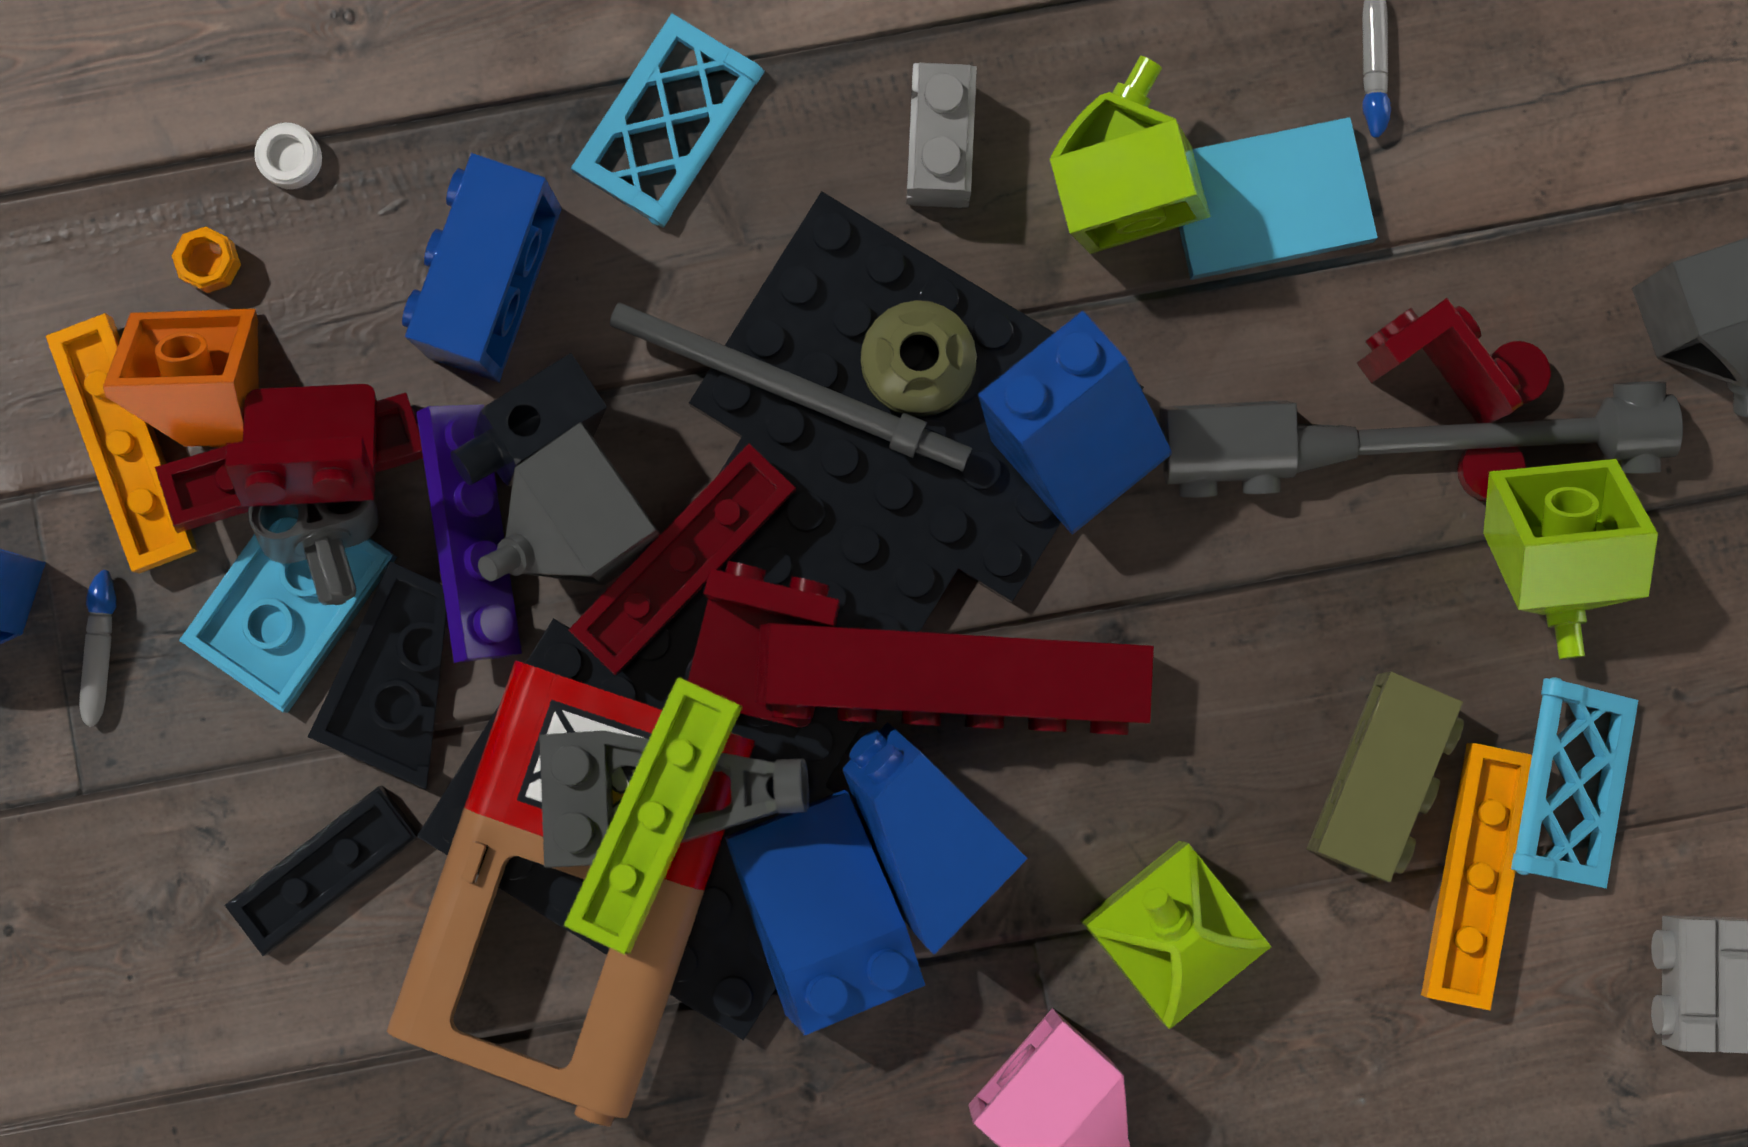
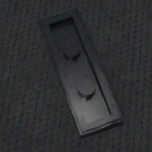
[224,786,418,956]

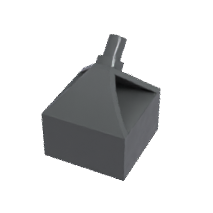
[1632,237,1748,417]
[478,423,661,585]

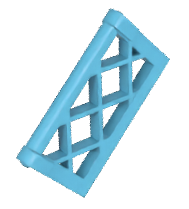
[571,13,765,228]
[1511,677,1638,889]

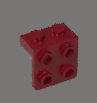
[1357,298,1523,423]
[225,384,377,507]
[688,561,840,728]

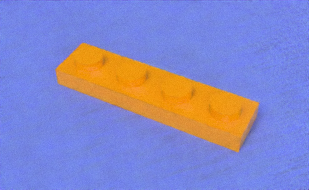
[45,313,199,574]
[1421,743,1532,1011]

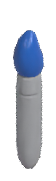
[1362,0,1391,138]
[79,570,117,727]

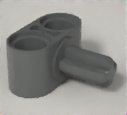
[248,499,379,606]

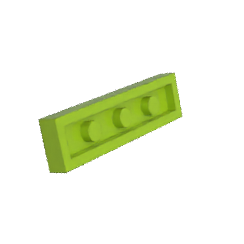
[564,677,743,955]

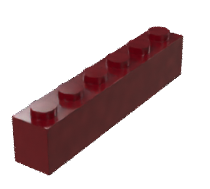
[756,623,1154,735]

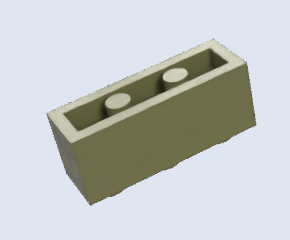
[1306,672,1464,882]

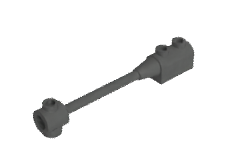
[1160,381,1683,497]

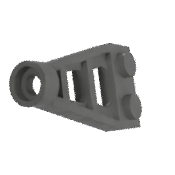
[539,731,809,868]

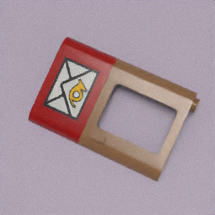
[387,660,755,1126]

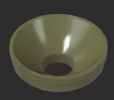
[861,300,977,418]

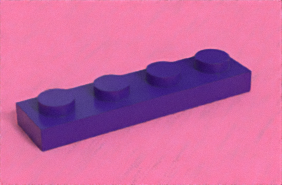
[416,404,522,663]

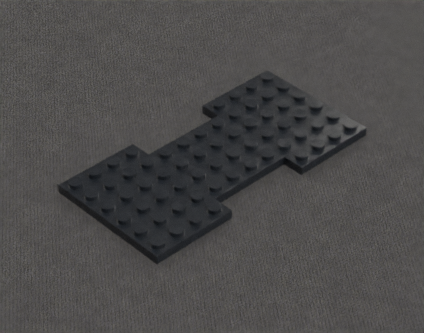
[417,191,1144,1041]

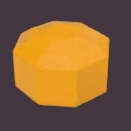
[171,226,241,293]

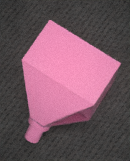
[968,1008,1130,1147]

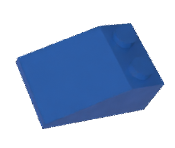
[725,790,925,1035]

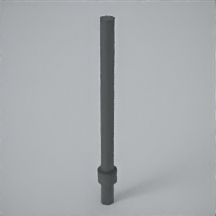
[610,302,973,472]

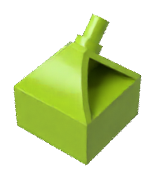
[1050,55,1211,254]
[1483,459,1658,660]
[1080,841,1271,1030]

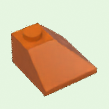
[103,309,259,448]

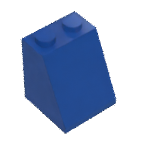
[978,310,1172,535]
[842,722,1028,955]

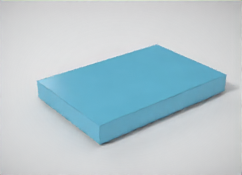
[1179,117,1378,280]
[179,512,397,713]

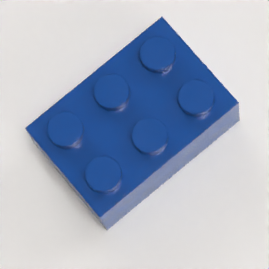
[402,153,562,382]

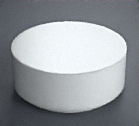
[255,123,322,189]

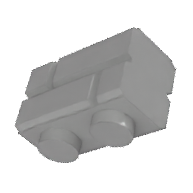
[906,62,977,208]
[1651,915,1748,1053]

